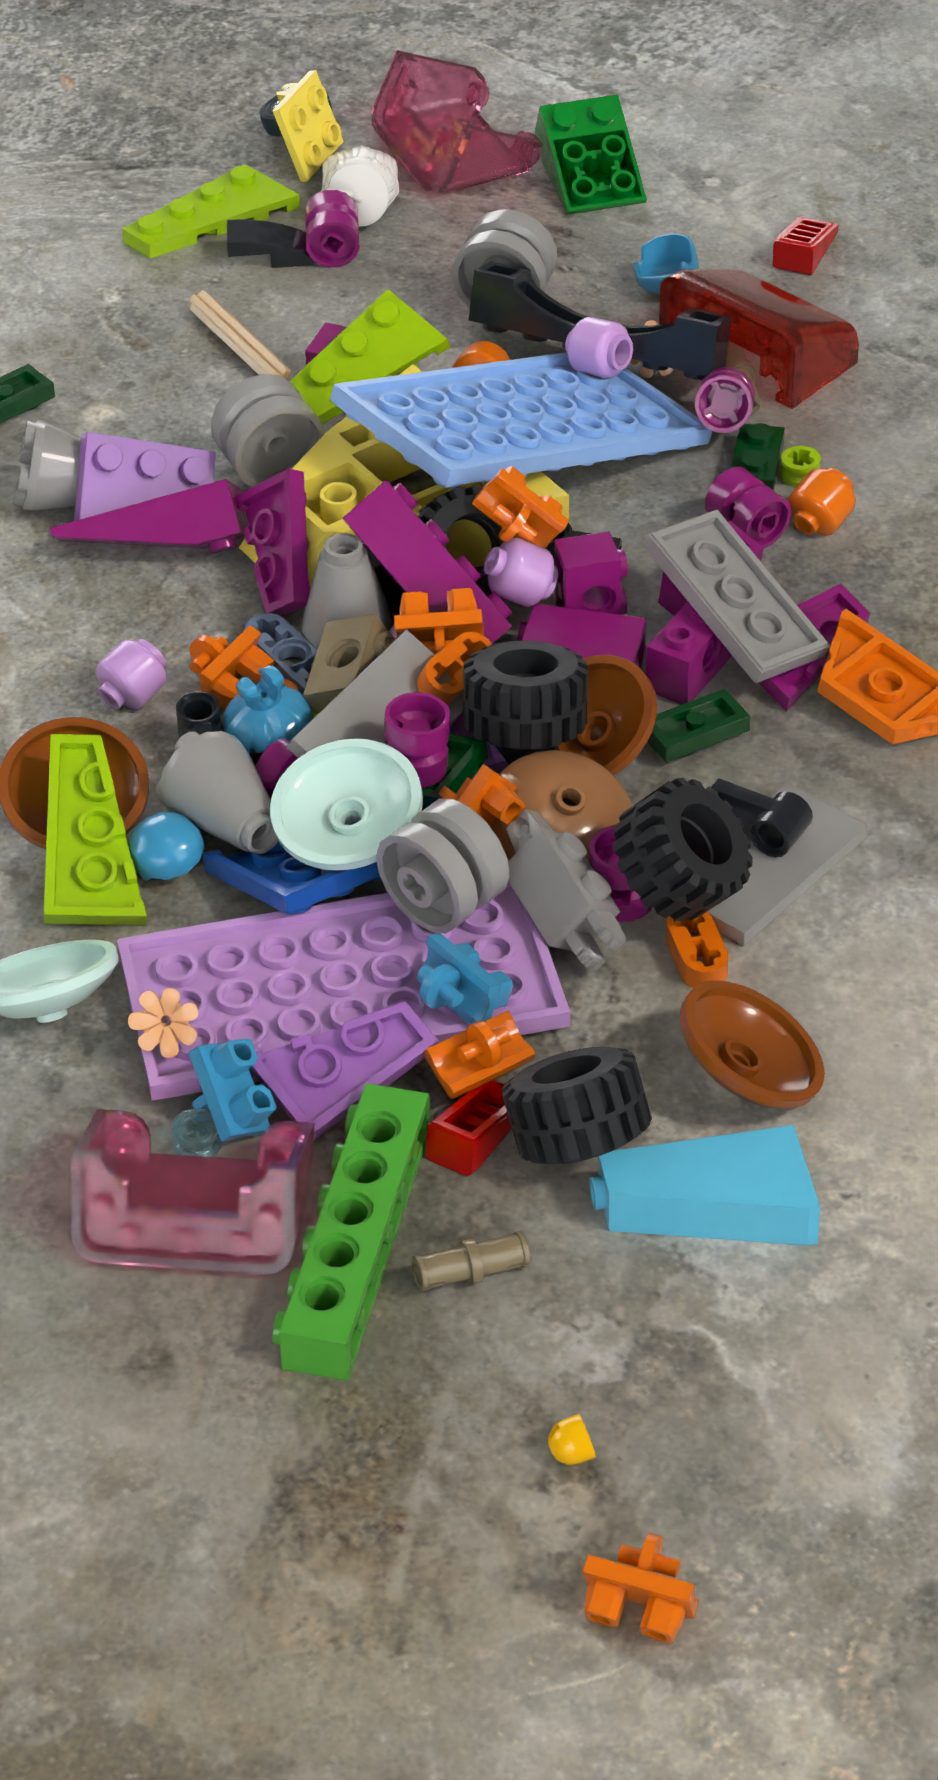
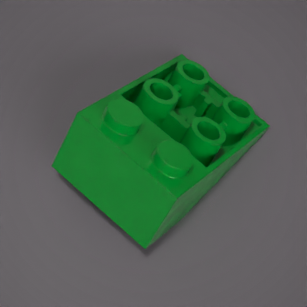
[534,94,647,215]

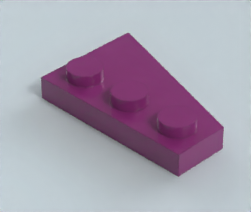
[234,468,310,617]
[728,583,870,712]

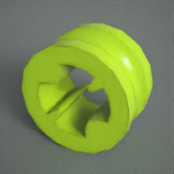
[780,445,822,487]

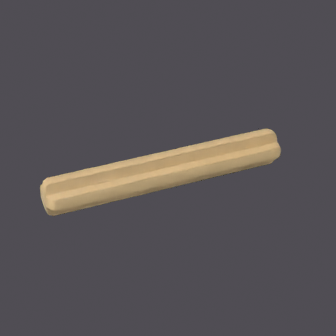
[189,290,291,381]

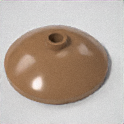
[490,750,632,862]

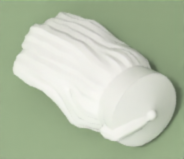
[321,145,399,227]

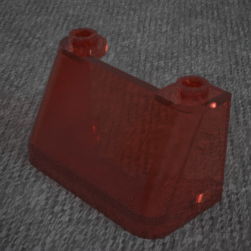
[659,269,859,409]

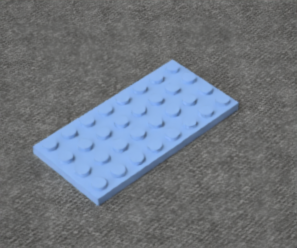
[330,352,712,488]

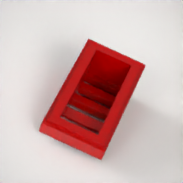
[772,216,839,275]
[425,1080,512,1176]

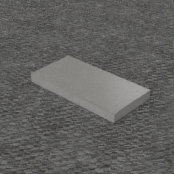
[642,510,830,684]
[287,629,464,758]
[708,782,868,946]

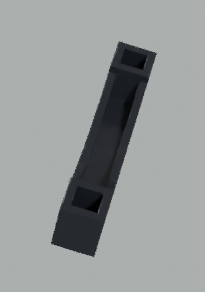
[468,261,732,380]

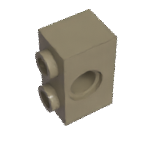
[303,613,395,713]

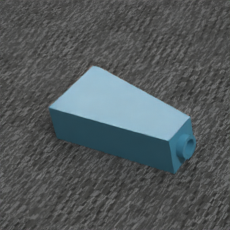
[589,1125,820,1246]

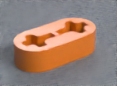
[416,632,492,705]
[666,911,729,988]

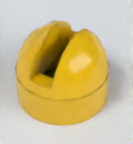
[548,1413,596,1465]

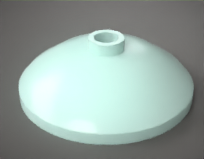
[270,739,423,870]
[0,940,119,1023]

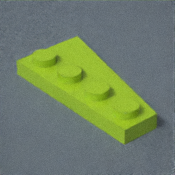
[122,164,300,259]
[290,289,451,425]
[44,734,147,925]

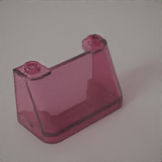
[371,50,543,194]
[71,1109,314,1274]

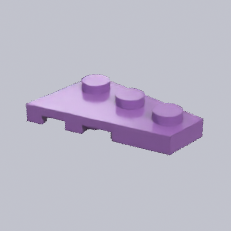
[74,432,216,521]
[250,1001,439,1143]

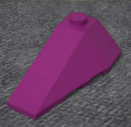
[50,479,246,553]

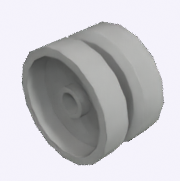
[452,209,557,308]
[211,374,325,487]
[376,798,510,933]

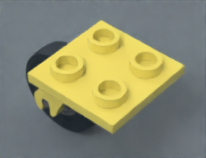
[259,70,344,182]

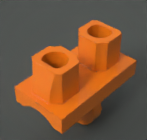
[472,466,569,549]
[394,588,484,655]
[189,625,275,709]
[439,764,525,827]
[424,1010,536,1100]
[583,1533,699,1644]

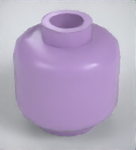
[565,317,633,378]
[484,537,558,607]
[95,639,167,710]

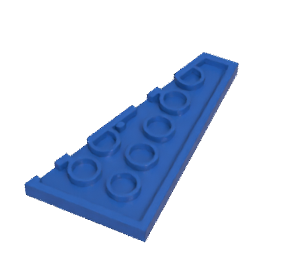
[202,822,381,915]

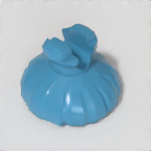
[222,666,314,753]

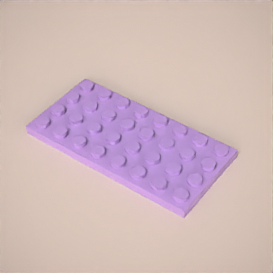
[117,882,570,1101]

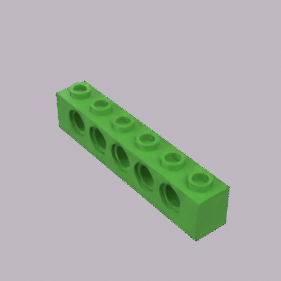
[272,1083,430,1381]

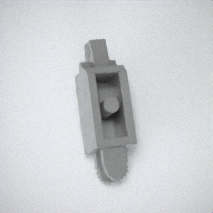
[506,809,627,971]

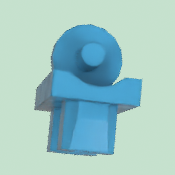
[416,933,513,1025]
[188,1038,277,1142]

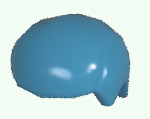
[634,233,699,296]
[128,811,205,881]

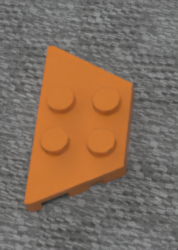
[817,609,938,744]

